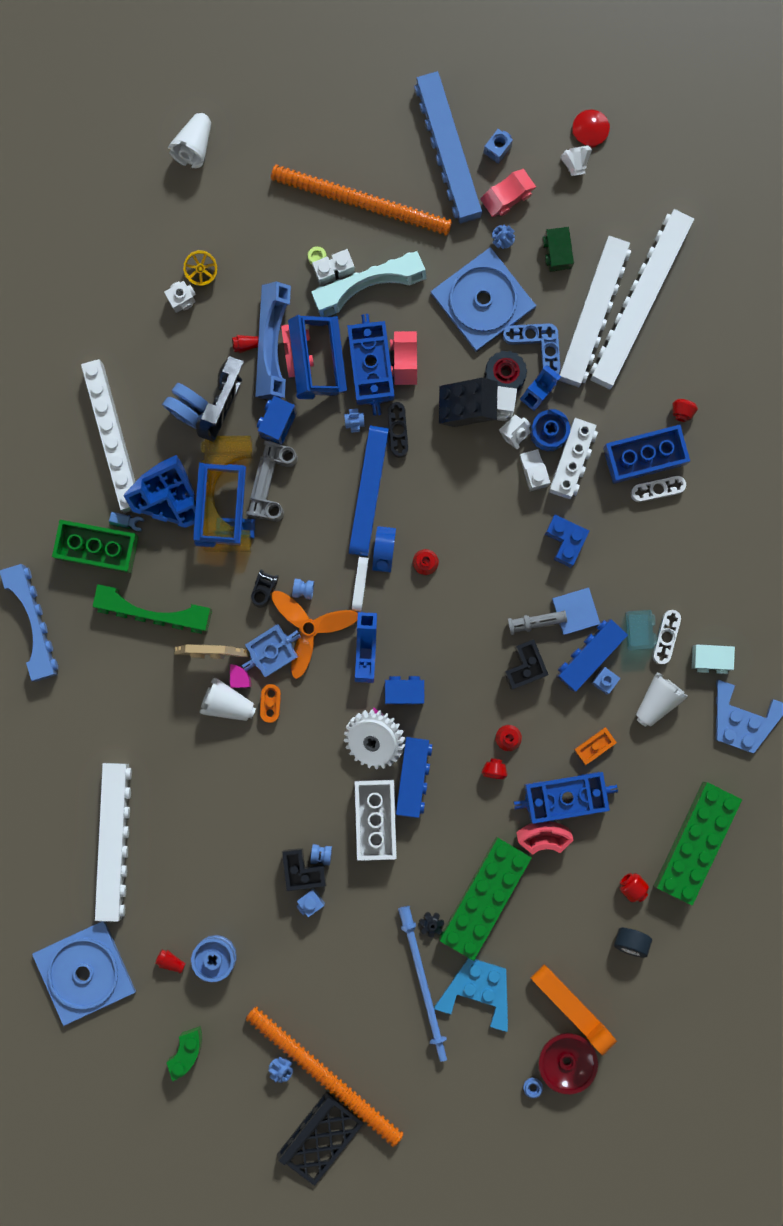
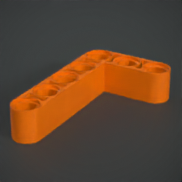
[531,964,617,1056]

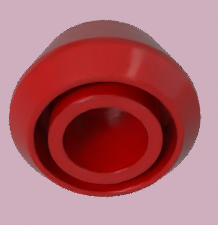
[672,399,698,422]
[413,549,439,575]
[495,725,522,751]
[481,758,508,779]

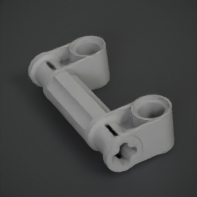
[246,441,298,522]

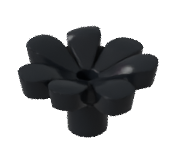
[419,912,445,938]

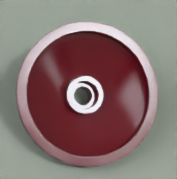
[539,1033,598,1094]

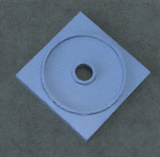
[431,247,536,352]
[32,921,136,1026]

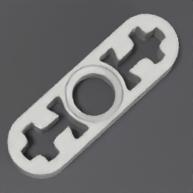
[631,476,686,502]
[352,557,369,612]
[652,610,681,664]

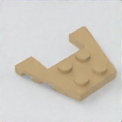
[174,645,249,659]

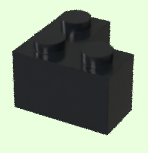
[504,639,549,690]
[282,848,327,891]

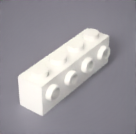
[549,418,598,499]

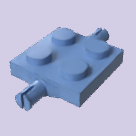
[242,624,301,677]

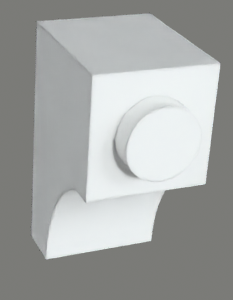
[519,449,550,491]

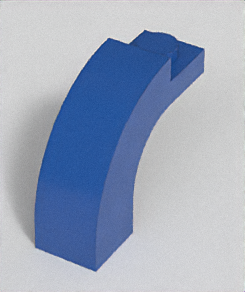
[355,612,377,683]

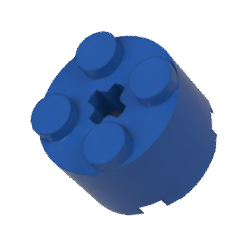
[530,409,570,451]

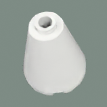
[168,113,211,168]
[636,672,688,727]
[199,678,256,721]

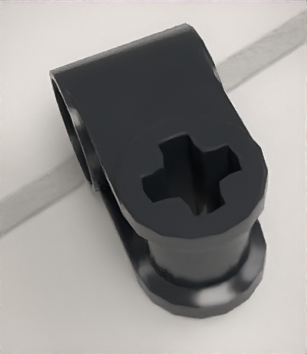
[251,569,279,608]

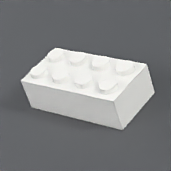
[355,780,396,861]

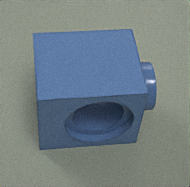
[484,129,513,164]
[591,667,620,694]

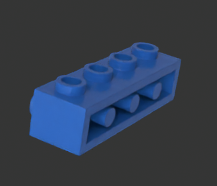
[556,619,628,692]
[396,737,432,818]

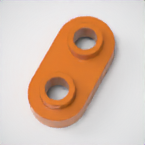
[260,684,281,723]

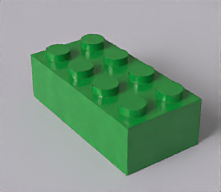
[52,520,139,574]

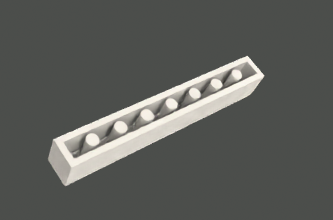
[559,236,631,387]
[81,359,135,513]
[95,763,132,922]

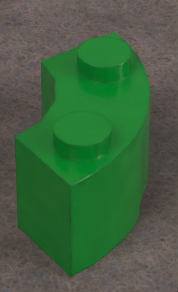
[166,1026,202,1081]

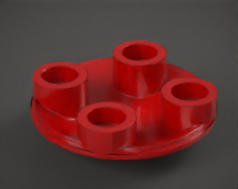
[572,110,610,148]

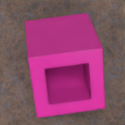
[230,664,251,688]

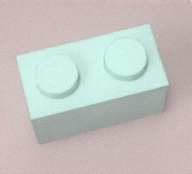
[692,645,735,674]

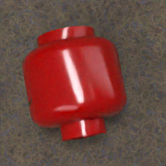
[620,873,649,902]

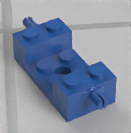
[347,314,394,416]
[514,772,618,824]

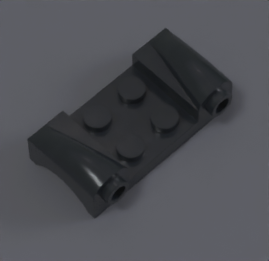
[196,356,244,443]

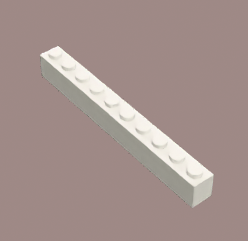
[589,209,694,390]

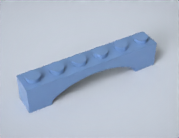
[255,281,291,400]
[0,564,59,682]

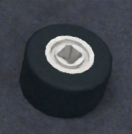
[614,927,652,958]

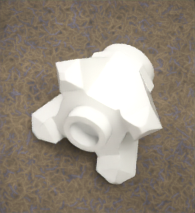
[561,146,592,176]

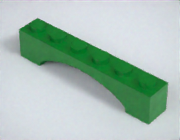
[92,584,212,634]

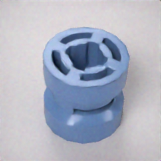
[292,578,314,600]
[310,844,332,866]

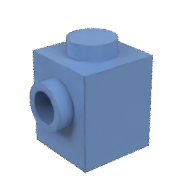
[297,888,325,917]

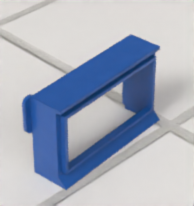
[288,315,347,399]
[193,462,246,547]

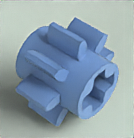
[492,225,515,249]
[345,408,365,433]
[269,1057,293,1083]

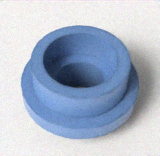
[523,1078,543,1098]

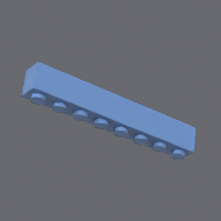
[414,71,482,224]

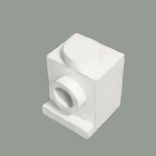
[499,415,531,449]

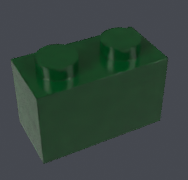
[542,227,574,272]

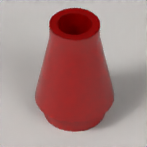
[232,335,259,354]
[155,949,186,974]

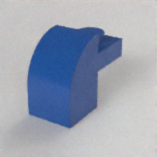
[520,365,561,411]
[372,526,396,572]

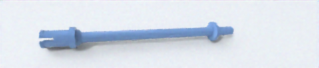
[398,906,447,1062]

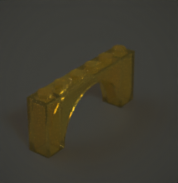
[201,436,252,552]

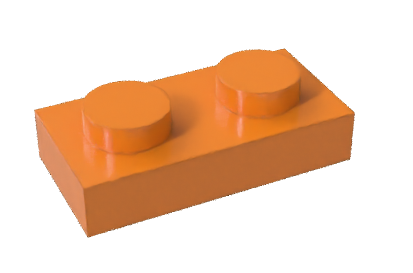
[574,727,617,765]

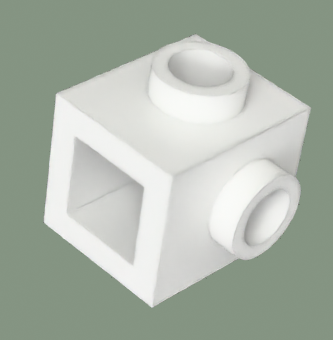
[164,281,196,313]

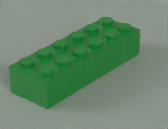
[653,782,743,906]
[439,837,532,961]

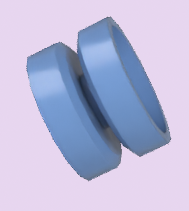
[162,383,208,429]
[191,935,237,982]

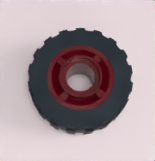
[485,351,527,391]

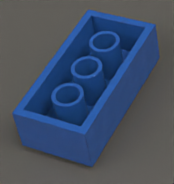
[603,425,690,484]

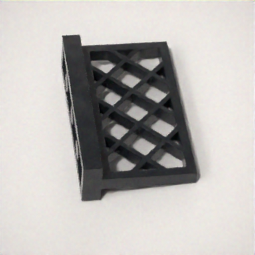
[277,1091,364,1186]

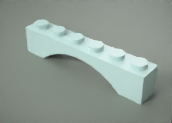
[311,251,426,317]

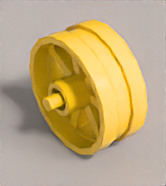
[183,250,217,286]

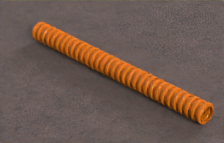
[271,164,452,236]
[246,1006,403,1147]

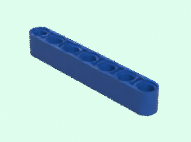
[349,425,389,557]

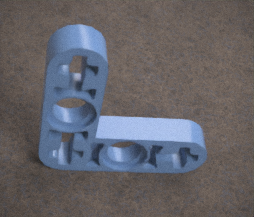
[503,324,560,374]

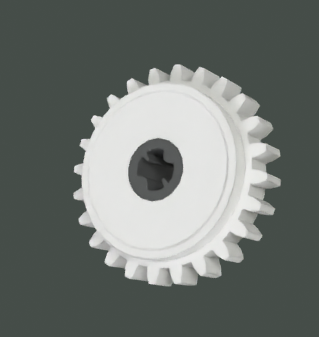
[344,709,405,769]

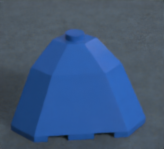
[124,455,196,528]

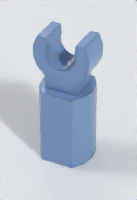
[109,512,144,532]

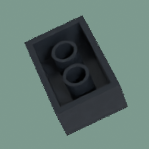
[439,378,498,427]

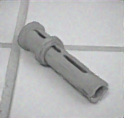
[508,610,567,635]

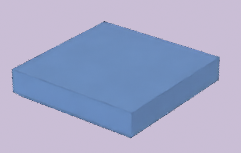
[552,588,600,635]

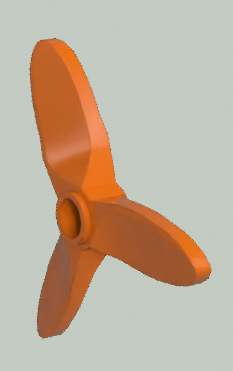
[272,591,358,679]

